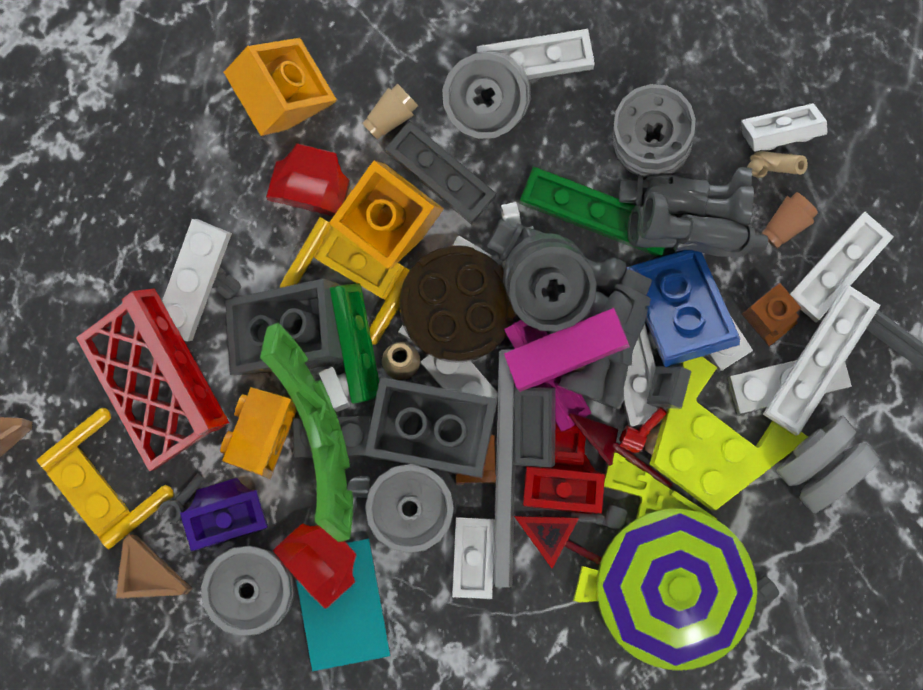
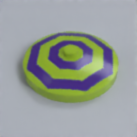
[596,509,757,670]

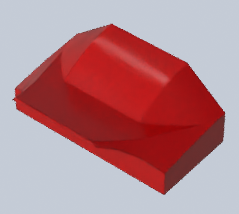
[266,144,350,216]
[523,455,605,514]
[273,523,357,609]

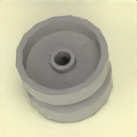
[442,51,531,139]
[776,415,880,513]
[365,464,454,553]
[201,546,295,636]

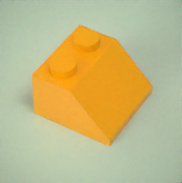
[223,38,337,136]
[329,160,444,270]
[220,387,297,479]

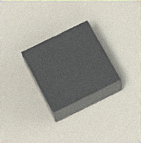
[647,367,691,409]

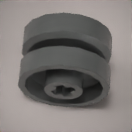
[503,233,597,331]

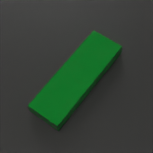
[330,283,379,404]

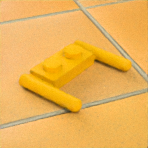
[280,217,410,345]
[36,408,174,550]

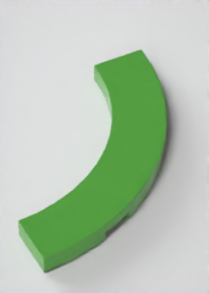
[260,323,353,542]

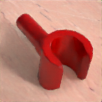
[619,407,667,453]

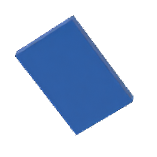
[626,250,740,367]

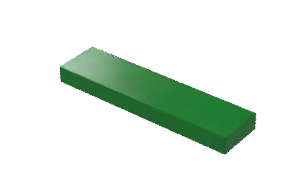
[519,166,665,257]

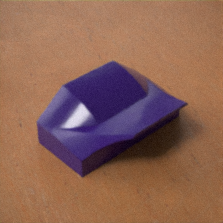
[180,478,269,551]

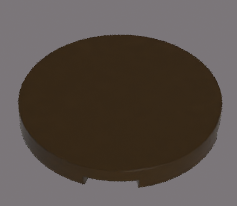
[399,245,515,363]

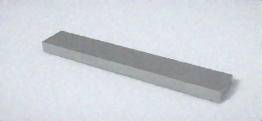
[493,349,516,587]

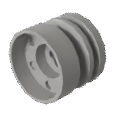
[613,84,696,178]

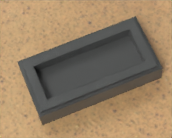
[514,386,556,467]

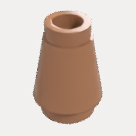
[761,192,818,249]

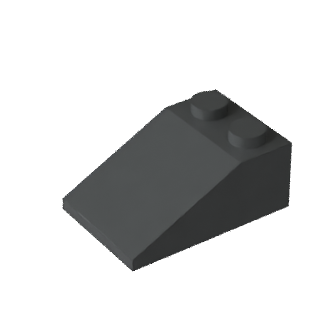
[225,279,344,376]
[365,377,497,478]

